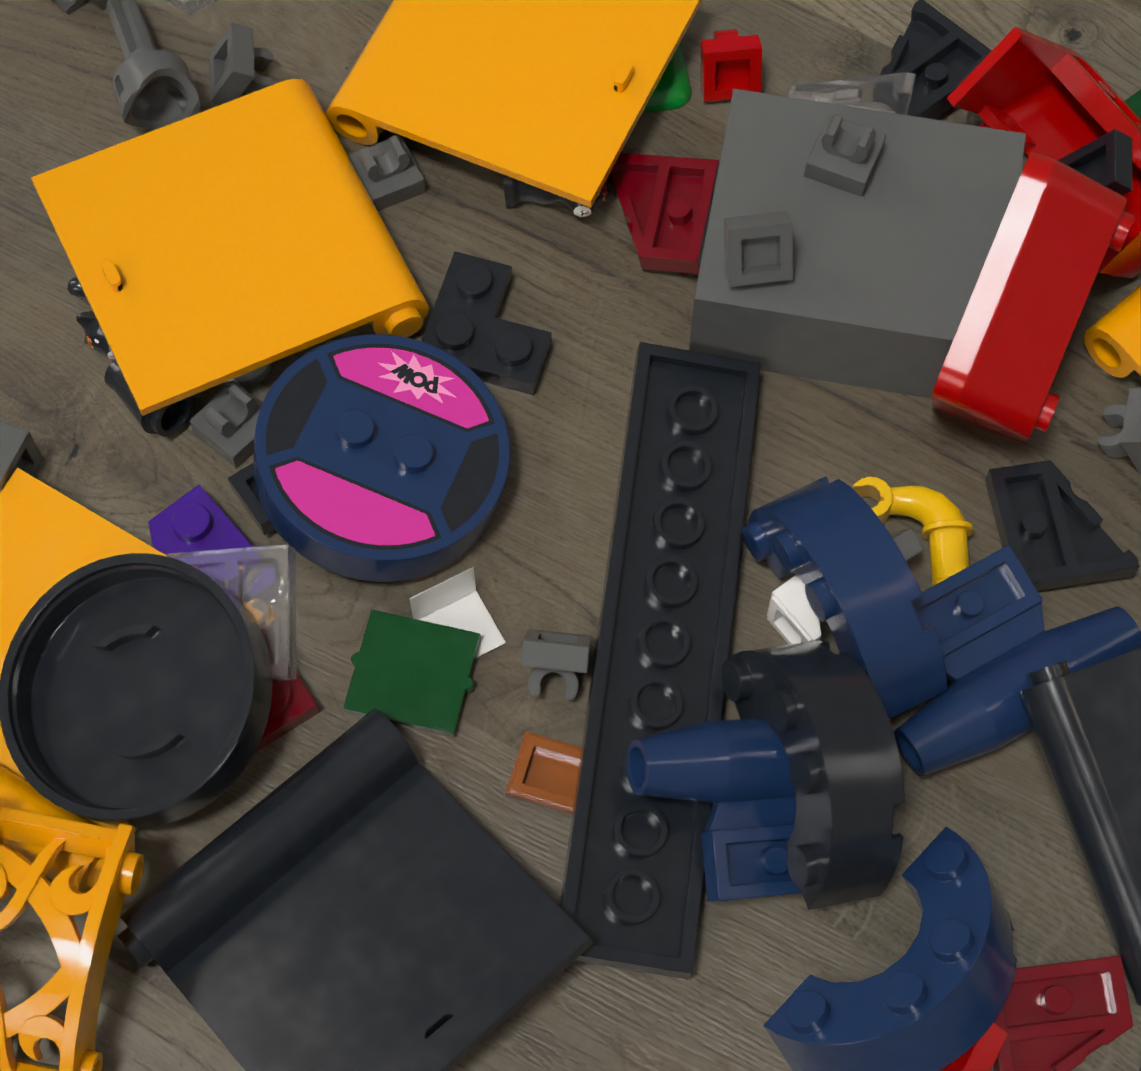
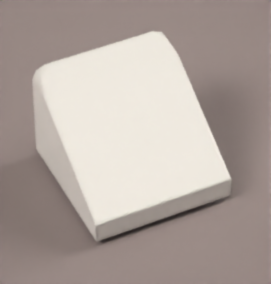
[767,575,822,644]

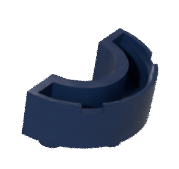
[742,476,947,719]
[763,827,1017,1071]

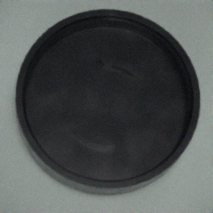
[0,553,273,828]

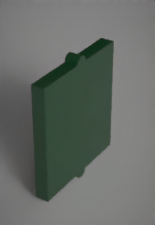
[343,609,481,737]

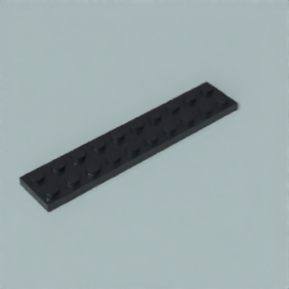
[560,342,761,979]

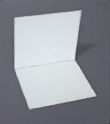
[409,567,506,658]

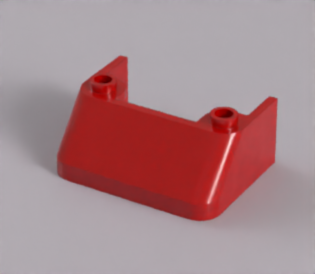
[947,27,1141,278]
[931,151,1135,444]

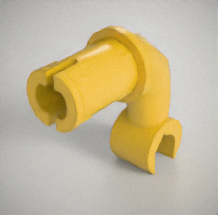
[852,477,973,586]

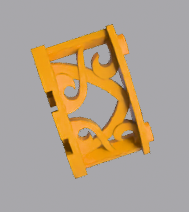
[0,806,144,1071]

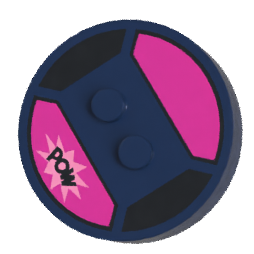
[253,334,510,582]

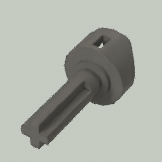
[106,0,201,129]

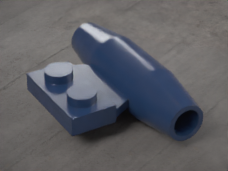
[894,545,1141,777]
[626,718,802,901]

